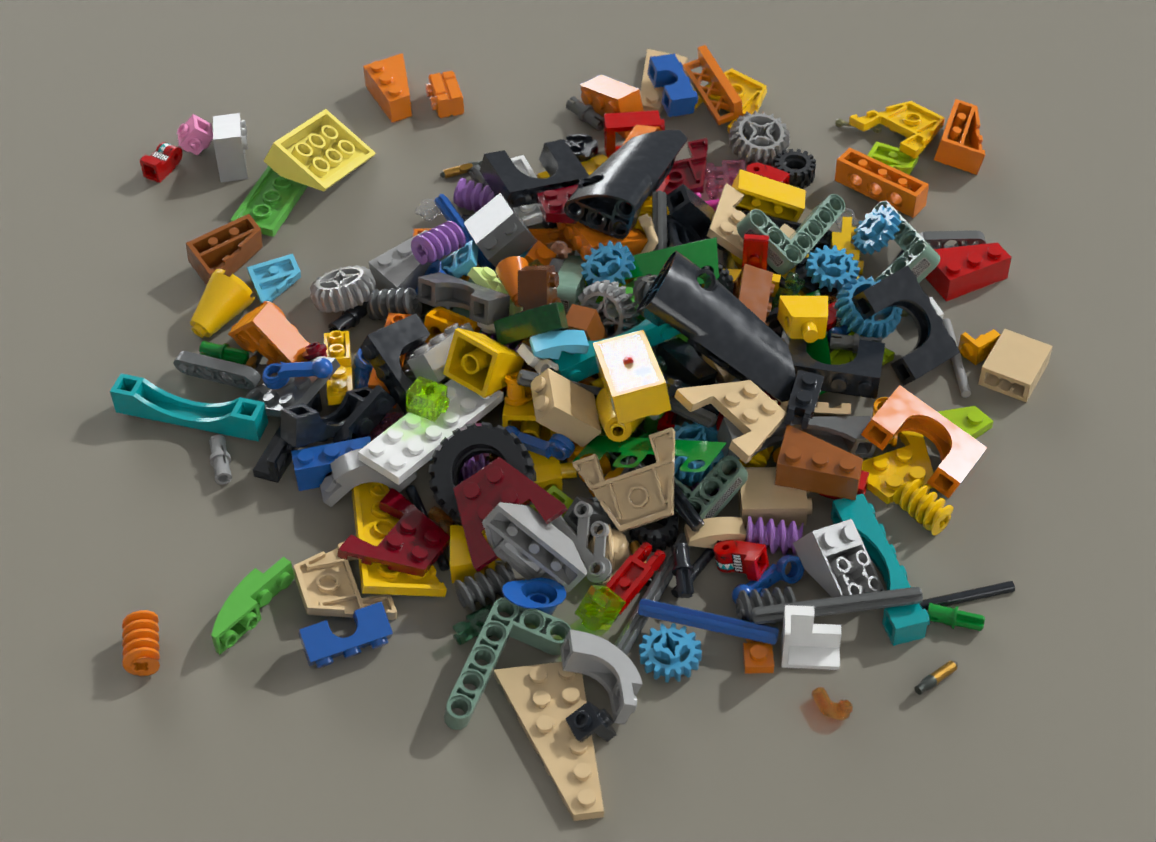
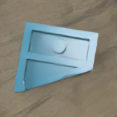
[441,239,479,278]
[247,254,301,304]

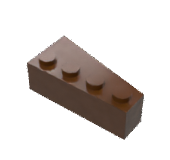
[518,265,561,372]

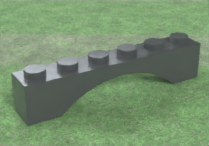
[716,416,877,459]

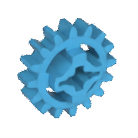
[852,206,901,255]
[581,241,635,286]
[805,245,860,292]
[639,623,702,682]

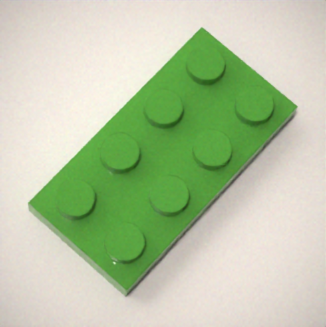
[230,166,308,237]

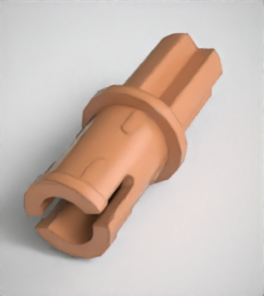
[547,241,572,259]

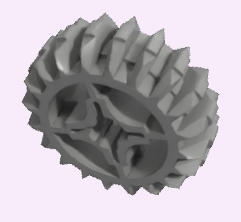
[729,110,790,166]
[310,265,376,313]
[576,280,640,338]

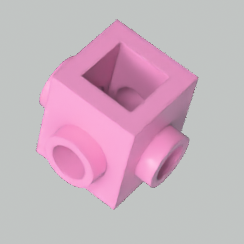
[177,114,213,156]

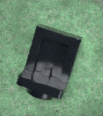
[566,701,616,742]

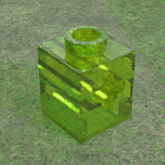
[406,376,450,422]
[575,585,626,631]

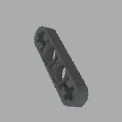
[173,351,261,390]

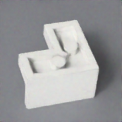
[781,605,841,670]

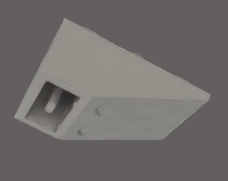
[793,519,885,597]

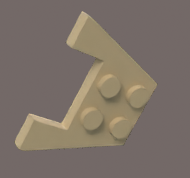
[707,184,795,260]
[674,380,787,464]
[572,427,675,532]
[293,541,397,620]

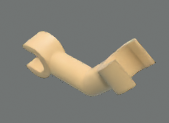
[636,214,658,255]

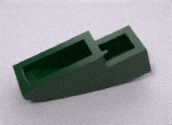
[494,302,568,346]

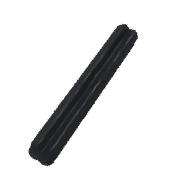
[642,454,705,531]

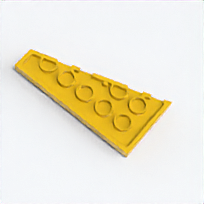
[351,482,447,597]

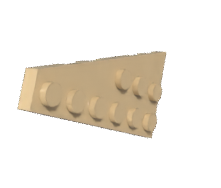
[494,662,604,821]

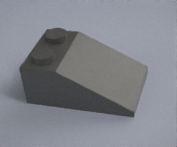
[464,193,537,267]

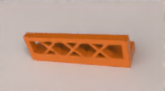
[683,45,743,126]

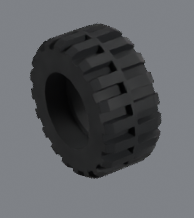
[429,422,536,525]

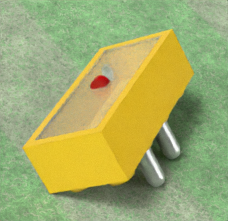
[593,330,671,424]

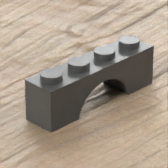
[417,272,510,325]

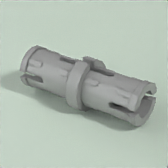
[209,435,232,485]

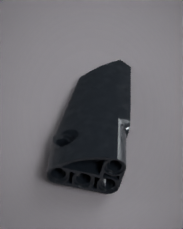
[564,130,688,239]
[636,251,796,402]

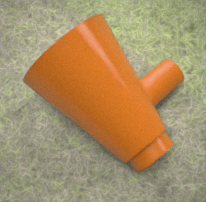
[496,256,528,307]

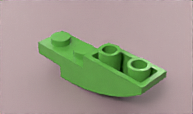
[211,556,295,655]

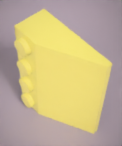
[264,109,376,192]

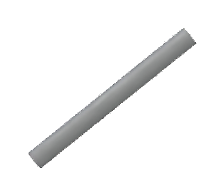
[943,318,971,398]

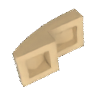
[684,517,747,549]

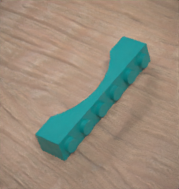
[549,319,680,382]
[110,373,268,442]
[831,494,930,646]

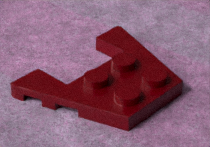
[663,138,708,194]
[537,185,621,224]
[453,457,568,572]
[337,488,450,577]

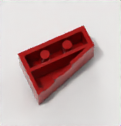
[925,242,1012,302]

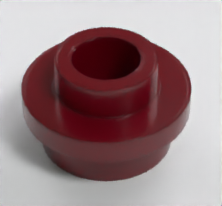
[302,342,327,361]

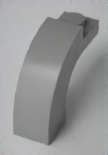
[320,448,418,507]
[560,630,642,724]

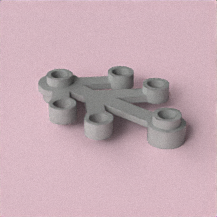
[538,501,612,583]

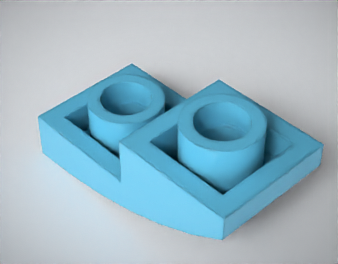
[529,330,589,359]

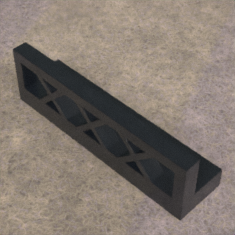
[253,391,322,483]

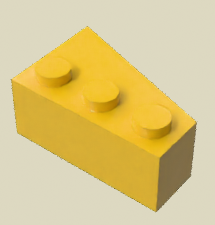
[732,169,806,222]

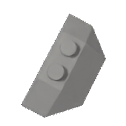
[482,502,587,592]

